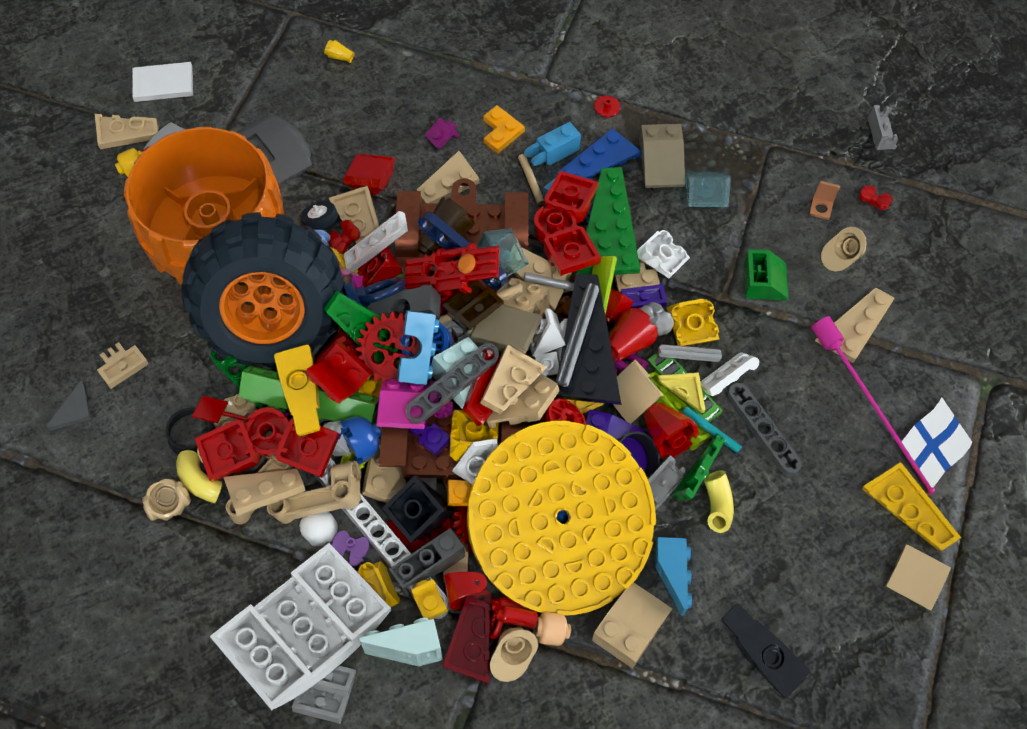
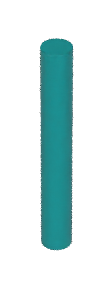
[682,406,742,453]

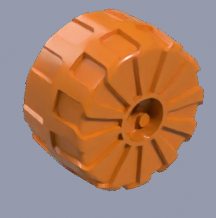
[124,127,284,285]

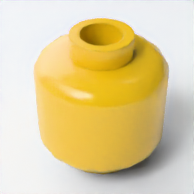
[115,148,142,177]

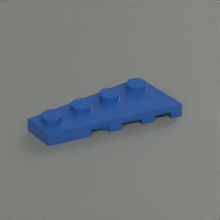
[557,128,641,179]

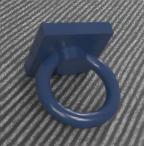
[343,273,406,307]

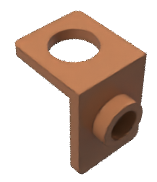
[809,181,840,220]

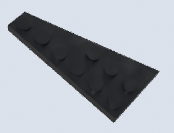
[555,273,622,405]

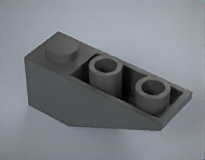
[389,528,465,589]

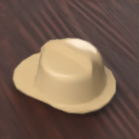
[821,227,867,272]
[490,626,538,682]

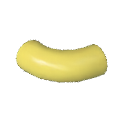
[176,450,222,503]
[704,471,734,533]

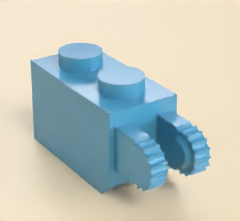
[524,122,581,166]

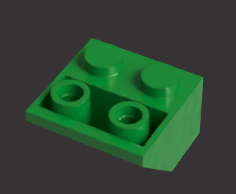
[743,249,788,301]

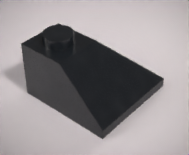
[382,475,454,543]

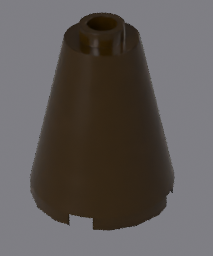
[418,197,475,256]

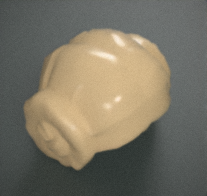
[142,479,191,521]

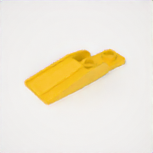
[274,345,320,436]

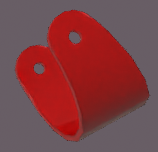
[443,572,491,611]

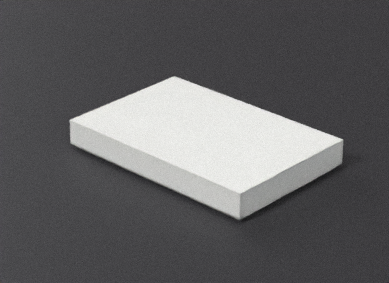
[133,62,193,102]

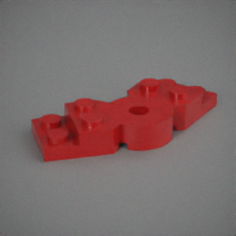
[534,171,601,276]
[194,407,341,482]

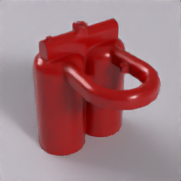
[489,596,538,639]

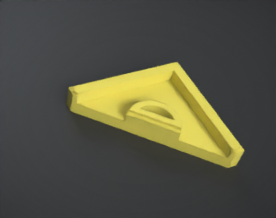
[657,373,705,413]

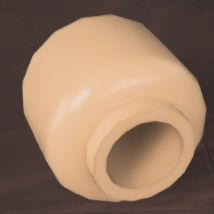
[533,612,571,646]

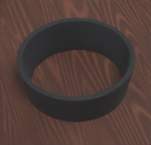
[166,408,216,454]
[618,431,660,479]

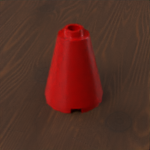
[609,308,658,363]

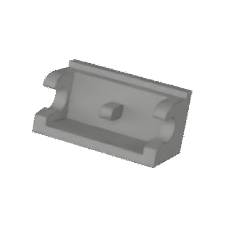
[868,105,898,150]
[648,455,685,511]

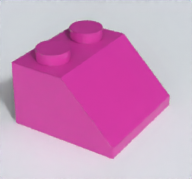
[377,379,430,429]

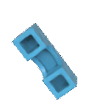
[397,310,439,385]

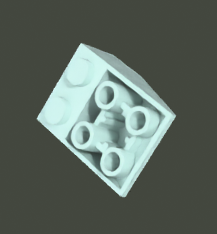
[359,618,443,666]

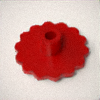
[594,95,621,118]

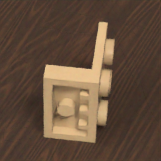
[496,278,550,316]

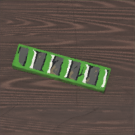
[647,352,723,423]

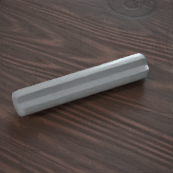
[658,344,722,362]

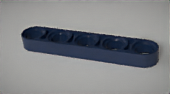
[418,212,508,290]

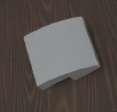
[292,666,356,724]

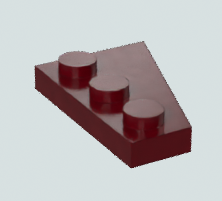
[442,596,490,684]

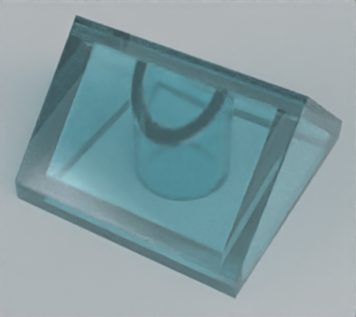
[685,171,731,207]
[477,228,529,282]

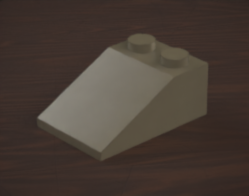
[639,124,685,188]

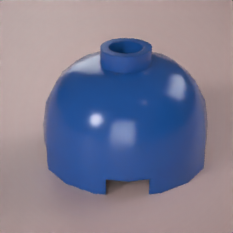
[339,416,381,465]

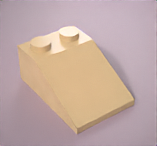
[592,582,672,669]

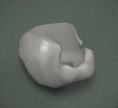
[638,302,674,336]

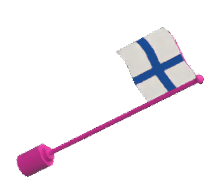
[811,316,972,494]

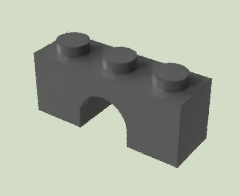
[370,285,441,319]

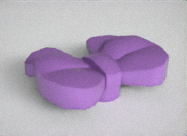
[332,530,370,566]

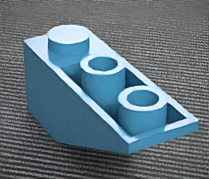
[655,537,692,616]

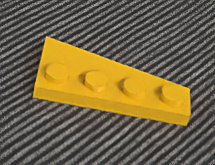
[862,462,961,552]

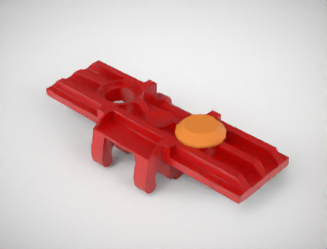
[405,243,499,296]

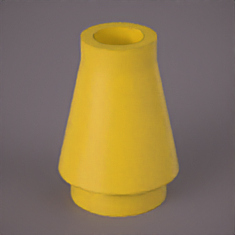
[324,40,354,63]

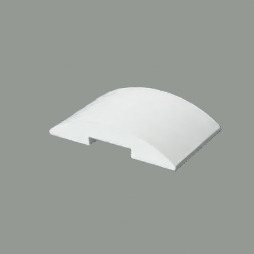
[210,543,391,710]

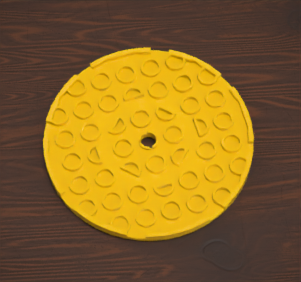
[467,421,656,615]

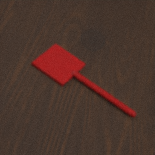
[192,396,249,424]

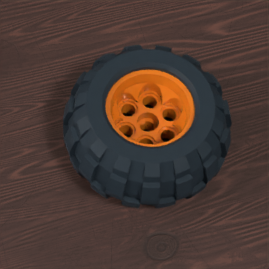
[181,212,344,368]

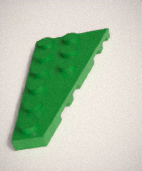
[577,167,640,275]

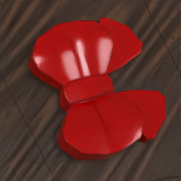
[859,186,893,210]
[329,220,361,254]

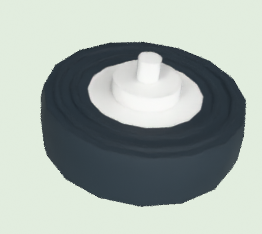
[300,201,338,230]

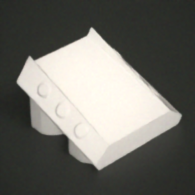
[637,230,690,278]

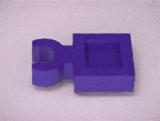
[409,423,450,456]

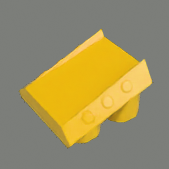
[667,299,720,346]
[450,410,499,462]
[357,561,400,607]

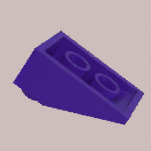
[586,409,651,471]

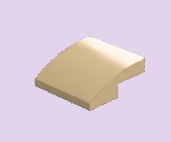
[613,359,663,424]
[885,544,951,610]

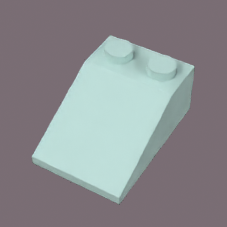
[431,337,484,409]

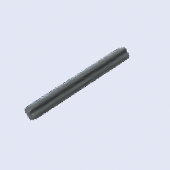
[556,283,599,387]

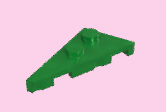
[670,434,725,501]

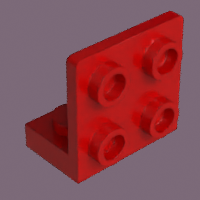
[305,341,374,404]

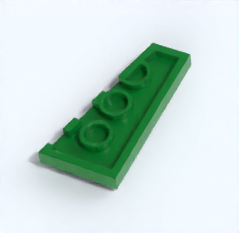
[324,290,399,364]

